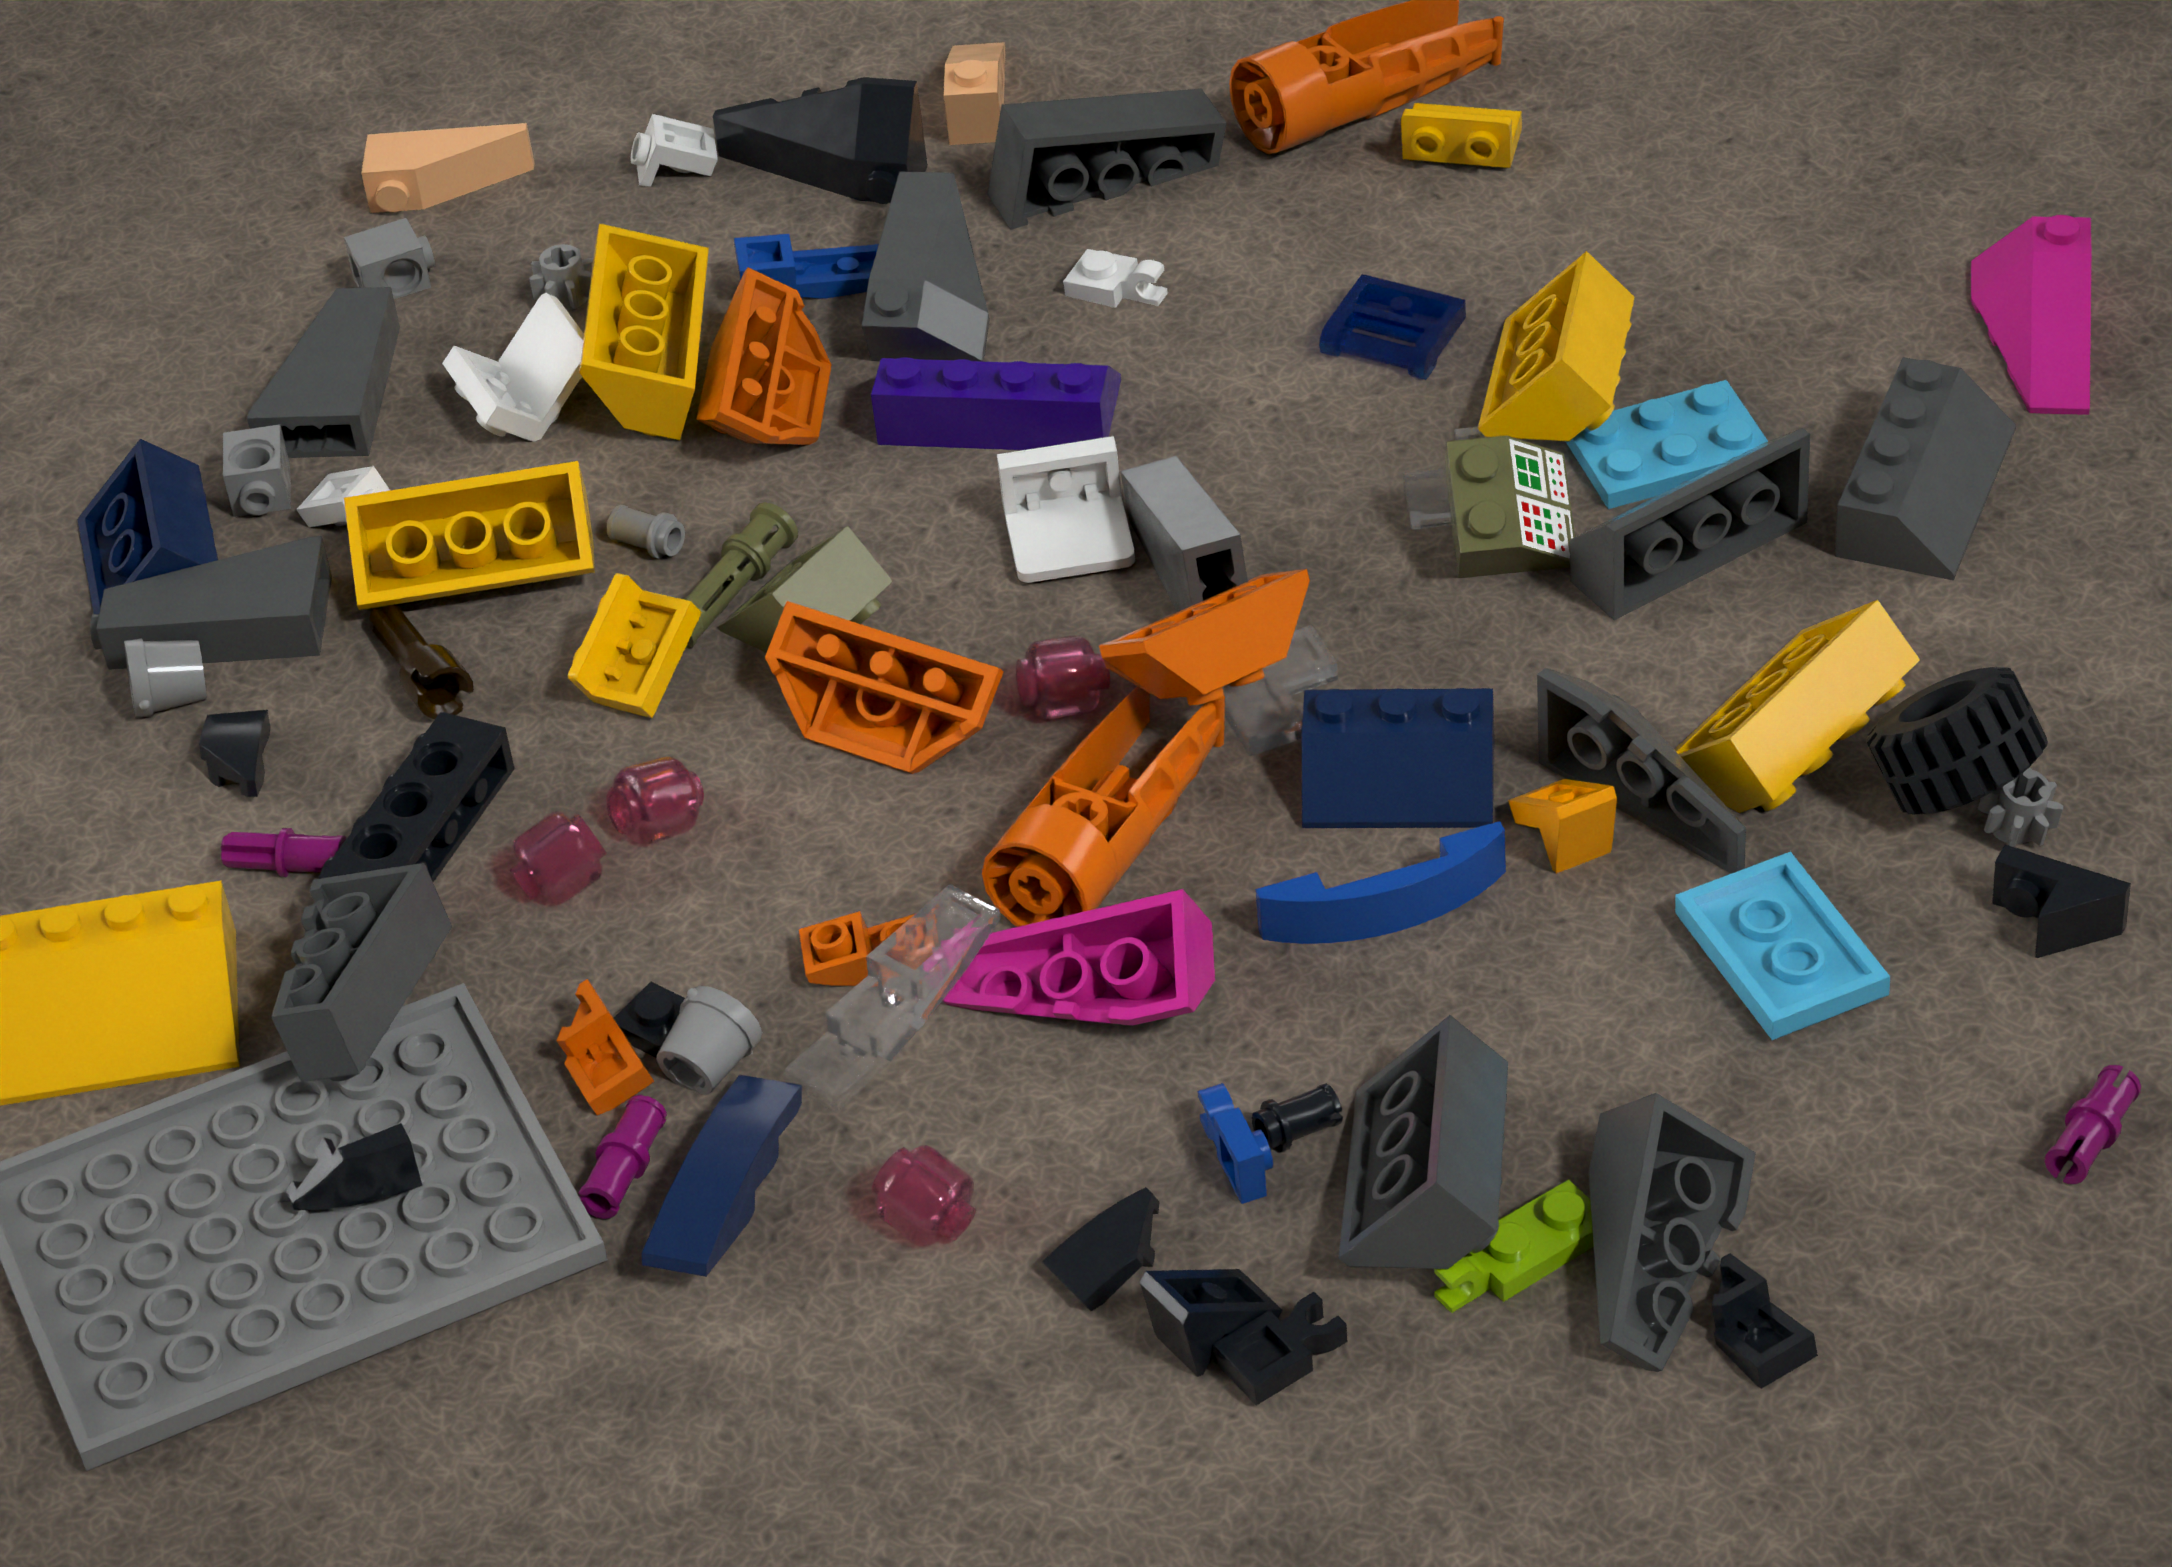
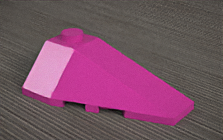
[1971,215,2092,415]
[942,889,1215,1026]

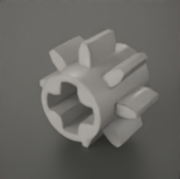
[529,244,594,310]
[1978,768,2064,847]

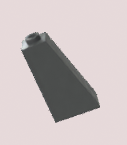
[247,287,400,458]
[1121,456,1248,612]
[90,536,332,670]

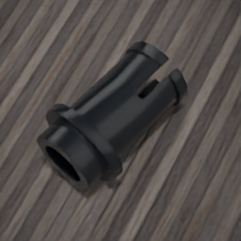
[1252,1083,1343,1152]

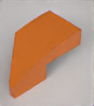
[556,979,655,1116]

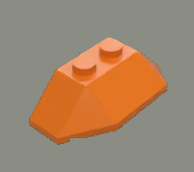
[696,267,832,445]
[1099,569,1310,705]
[765,601,1004,774]

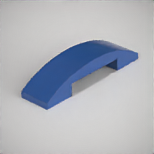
[734,234,879,299]
[1255,821,1506,944]

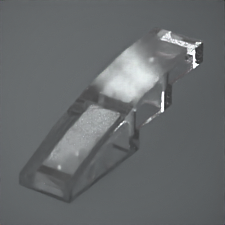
[784,884,1001,1114]

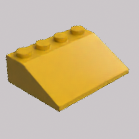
[0,880,240,1106]

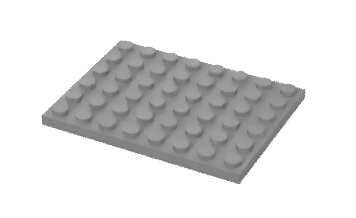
[0,983,608,1471]

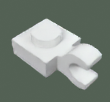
[1063,249,1168,308]

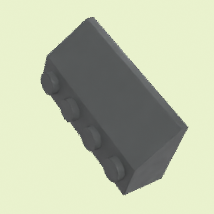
[1835,357,2016,581]
[1570,428,1810,620]
[1338,1015,1508,1269]

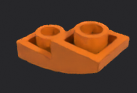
[799,910,943,986]

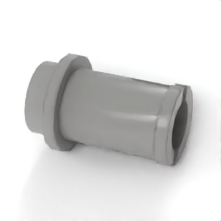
[607,505,685,559]

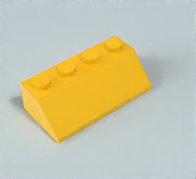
[579,223,709,440]
[1478,251,1634,441]
[344,461,595,610]
[1674,600,1920,813]

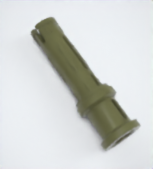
[685,502,798,649]

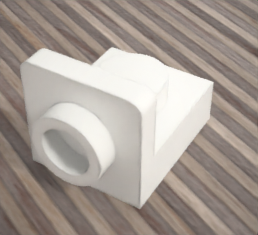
[631,114,718,186]
[296,466,390,527]

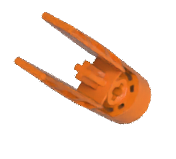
[1229,0,1504,154]
[982,686,1225,927]

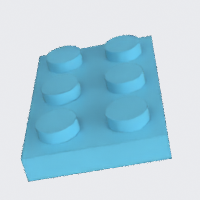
[1565,380,1768,509]
[1675,851,1890,1040]

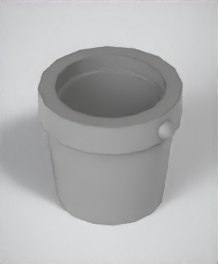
[124,638,207,718]
[656,986,763,1095]

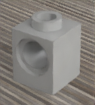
[344,218,435,299]
[223,425,291,517]

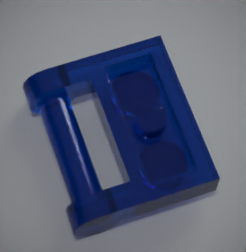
[1319,274,1466,380]

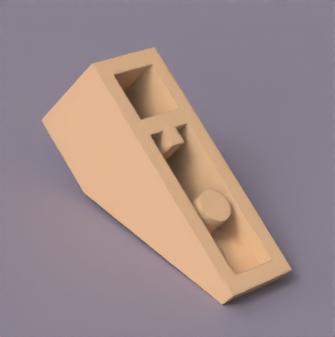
[944,42,1005,145]
[361,123,535,213]

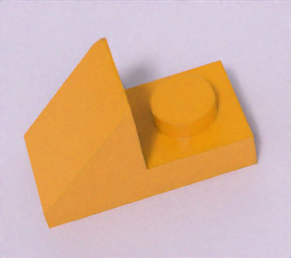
[1508,779,1617,874]

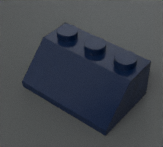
[77,439,218,614]
[1302,688,1495,828]

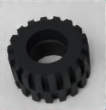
[1866,667,2048,815]

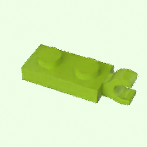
[1434,1179,1594,1313]

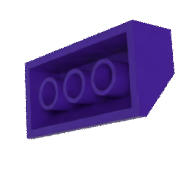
[871,357,1121,450]

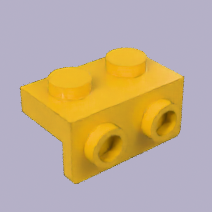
[1401,103,1522,168]
[568,573,702,718]

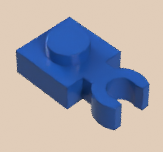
[1197,1083,1273,1204]

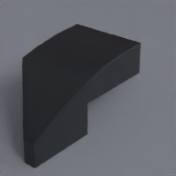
[199,710,271,797]
[286,1123,422,1210]
[1042,1187,1160,1311]
[1712,1253,1818,1389]

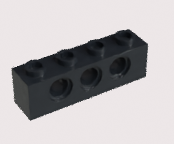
[319,712,515,882]

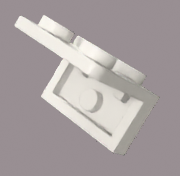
[442,293,584,442]
[997,436,1135,583]

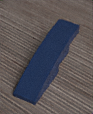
[642,1075,802,1277]

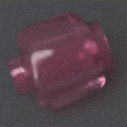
[1016,635,1110,720]
[606,757,704,844]
[509,811,607,905]
[872,1145,976,1247]

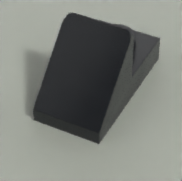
[1992,844,2131,958]
[1140,1269,1283,1377]

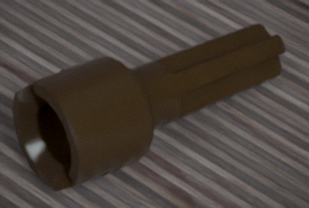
[369,604,474,719]

